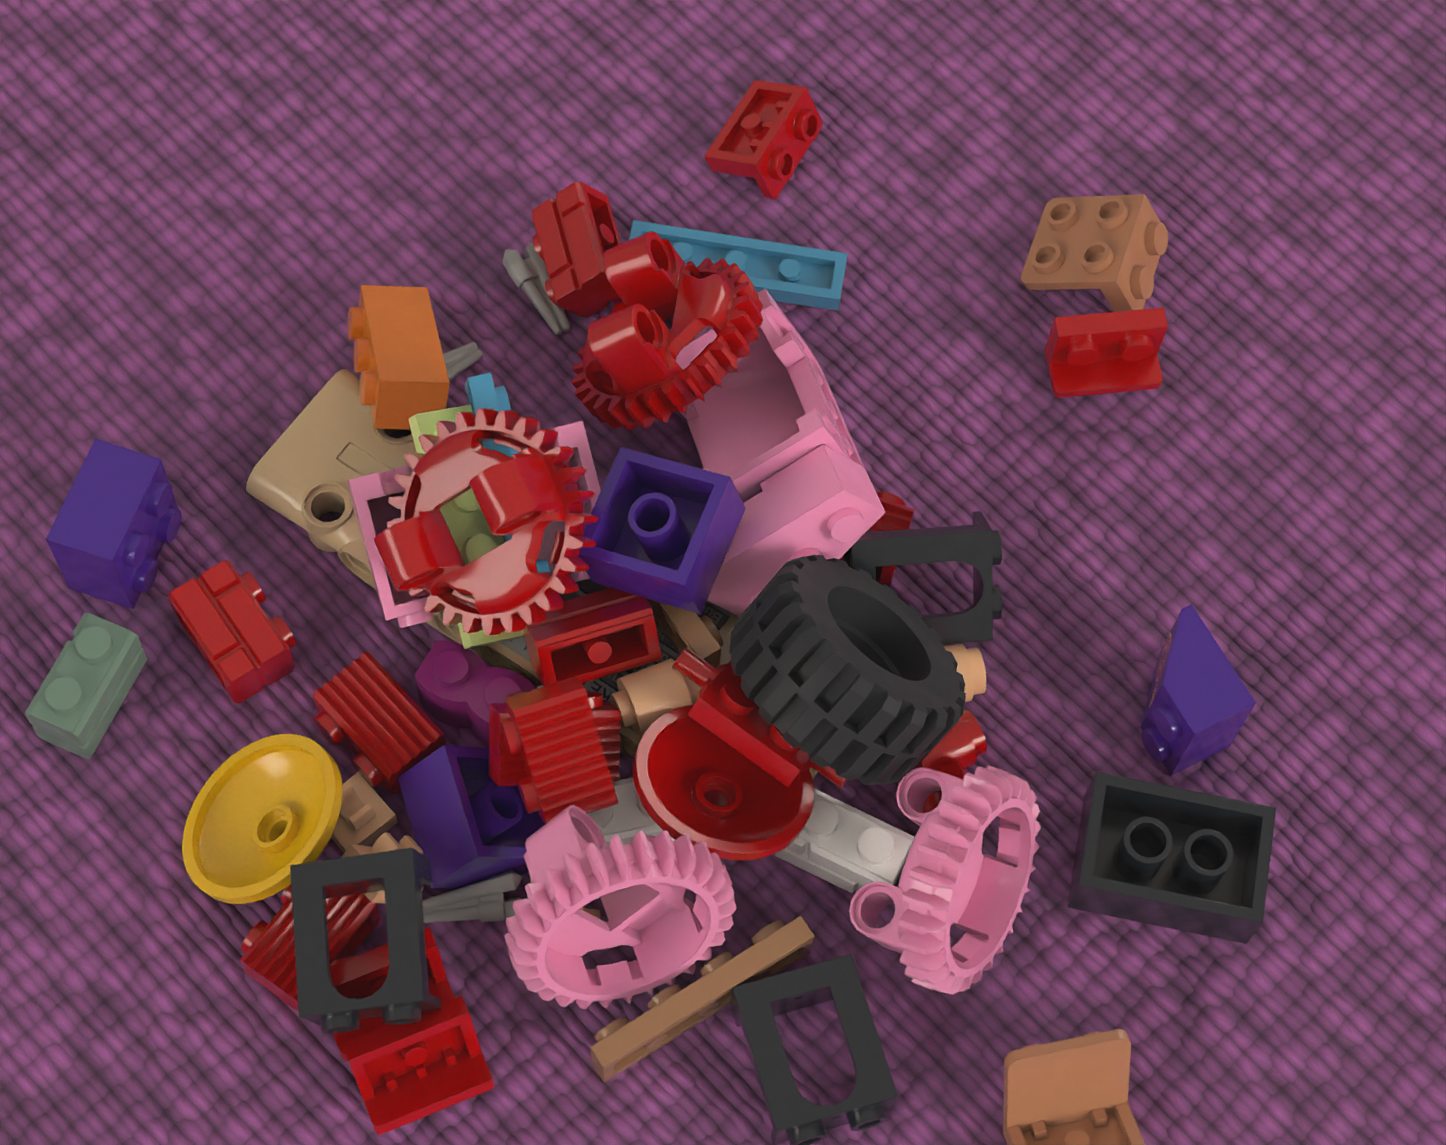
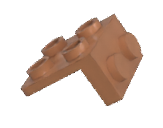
[1021,194,1168,312]
[1003,1029,1145,1145]

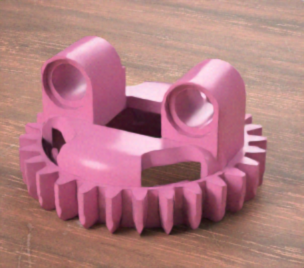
[849,766,1041,995]
[504,805,737,1009]

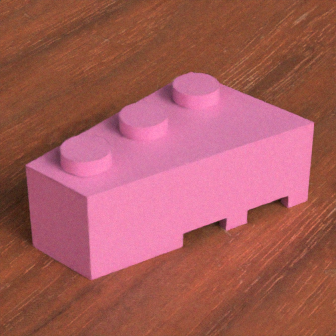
[707,444,885,617]

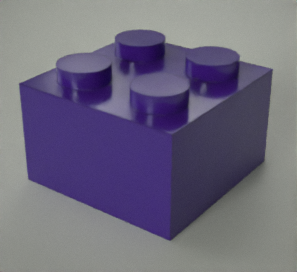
[46,438,182,609]
[578,447,746,614]

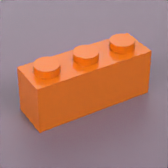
[348,285,450,429]

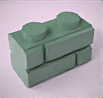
[25,612,148,759]

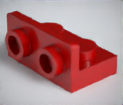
[704,80,823,199]
[1044,307,1168,398]

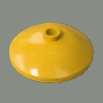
[182,734,343,904]

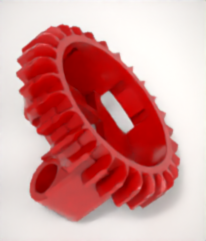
[571,231,763,430]
[374,408,598,635]

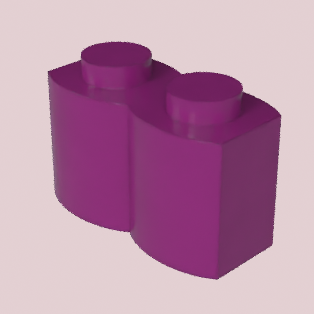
[415,641,536,746]

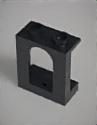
[844,511,1002,644]
[290,848,441,1033]
[730,954,898,1145]

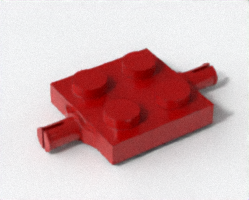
[672,647,847,789]

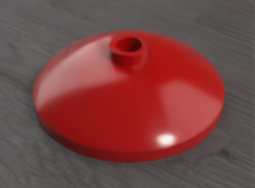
[633,705,815,860]

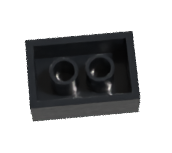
[1067,771,1276,944]

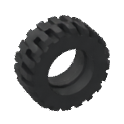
[729,555,966,785]

